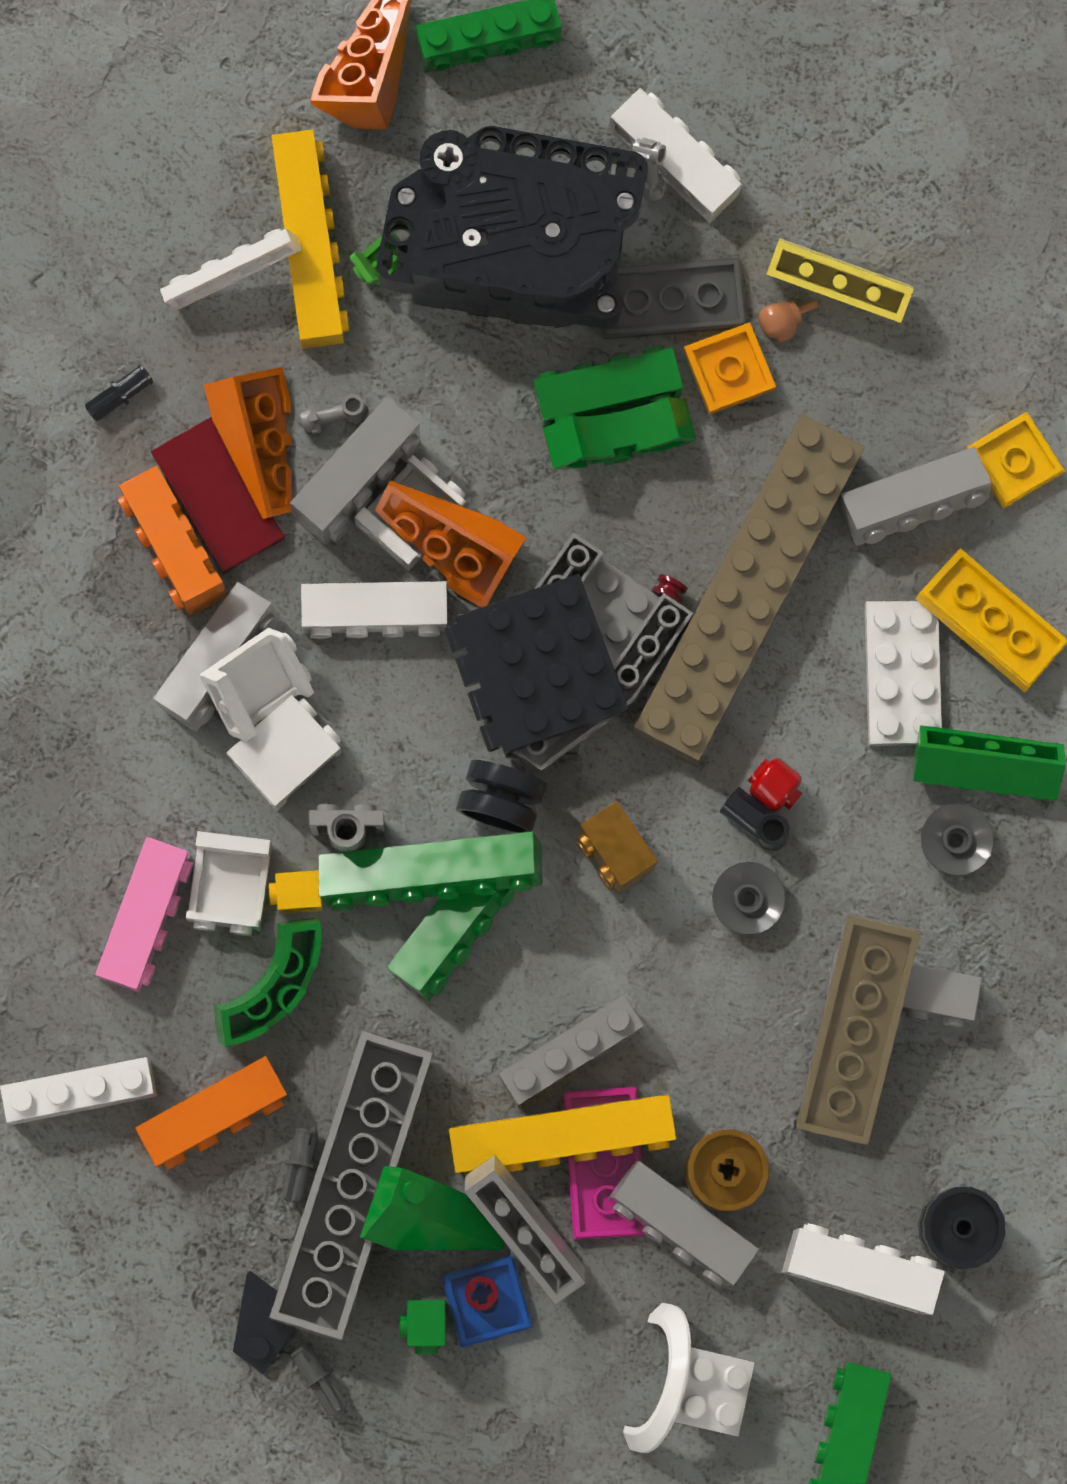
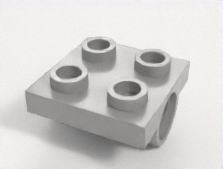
[309,804,385,853]

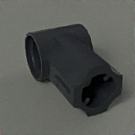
[720,787,790,851]

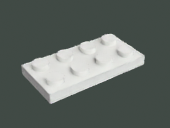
[865,601,942,746]

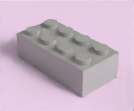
[290,396,421,547]

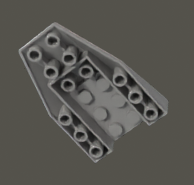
[482,533,694,772]

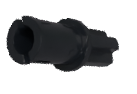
[85,364,153,421]

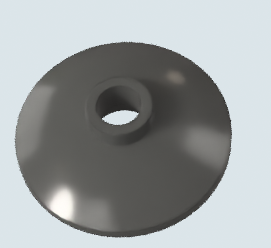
[921,803,994,876]
[712,862,785,935]

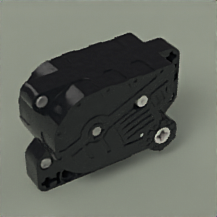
[377,126,648,329]

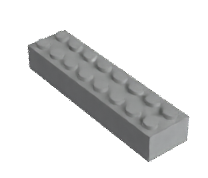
[270,1031,433,1342]

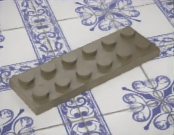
[796,914,921,1145]

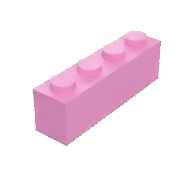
[95,836,194,993]

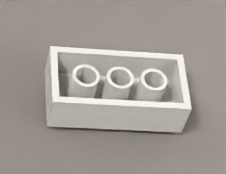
[781,1223,945,1315]

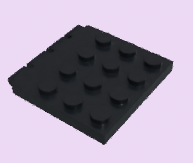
[444,574,629,755]

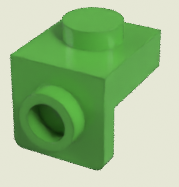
[350,232,401,285]

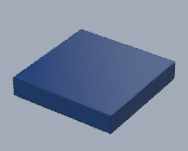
[441,1255,533,1348]

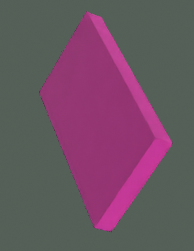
[563,1087,645,1240]

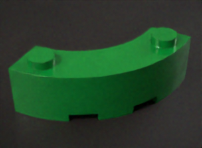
[543,394,697,470]
[213,918,322,1047]

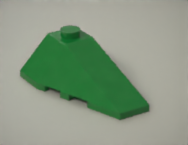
[360,1166,505,1250]

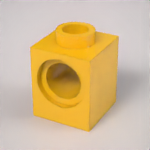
[269,870,323,914]

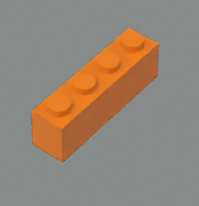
[135,1056,289,1171]

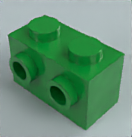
[400,1300,446,1354]

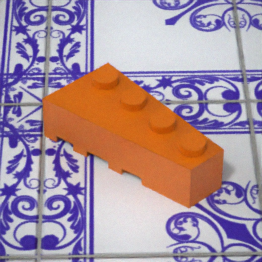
[117,465,227,617]

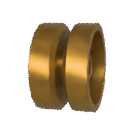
[685,1129,769,1212]

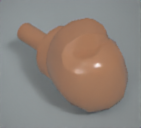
[758,300,818,342]

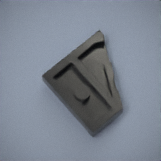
[233,1271,296,1374]

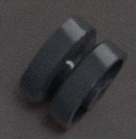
[456,760,547,833]
[918,1187,1006,1269]

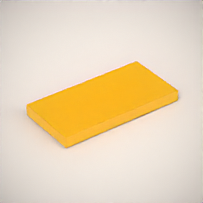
[915,548,1067,693]

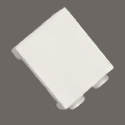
[354,455,466,571]
[199,628,314,742]
[226,695,342,811]
[186,831,272,936]

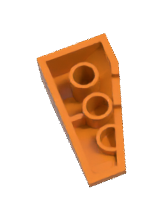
[310,0,412,130]
[204,367,292,519]
[375,481,527,607]

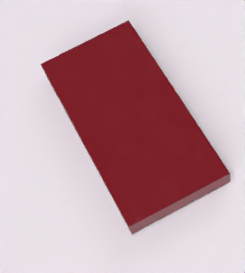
[151,417,285,575]

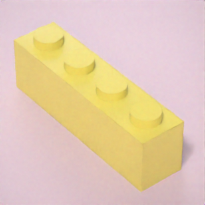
[766,238,914,323]

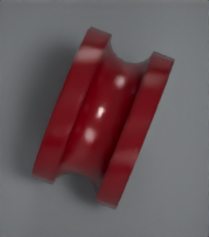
[651,574,688,604]
[465,1276,498,1310]

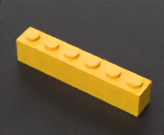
[271,129,349,349]
[449,1094,677,1176]

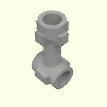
[631,137,667,200]
[299,393,368,435]

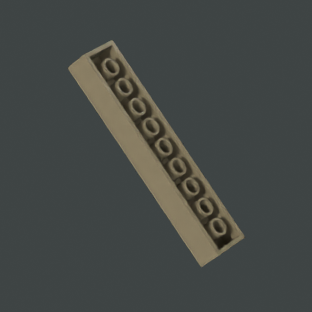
[632,414,865,767]

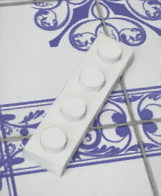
[160,229,303,310]

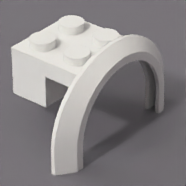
[623,1303,755,1453]

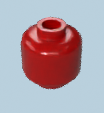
[748,758,803,812]

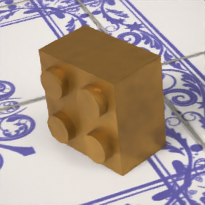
[577,801,658,895]

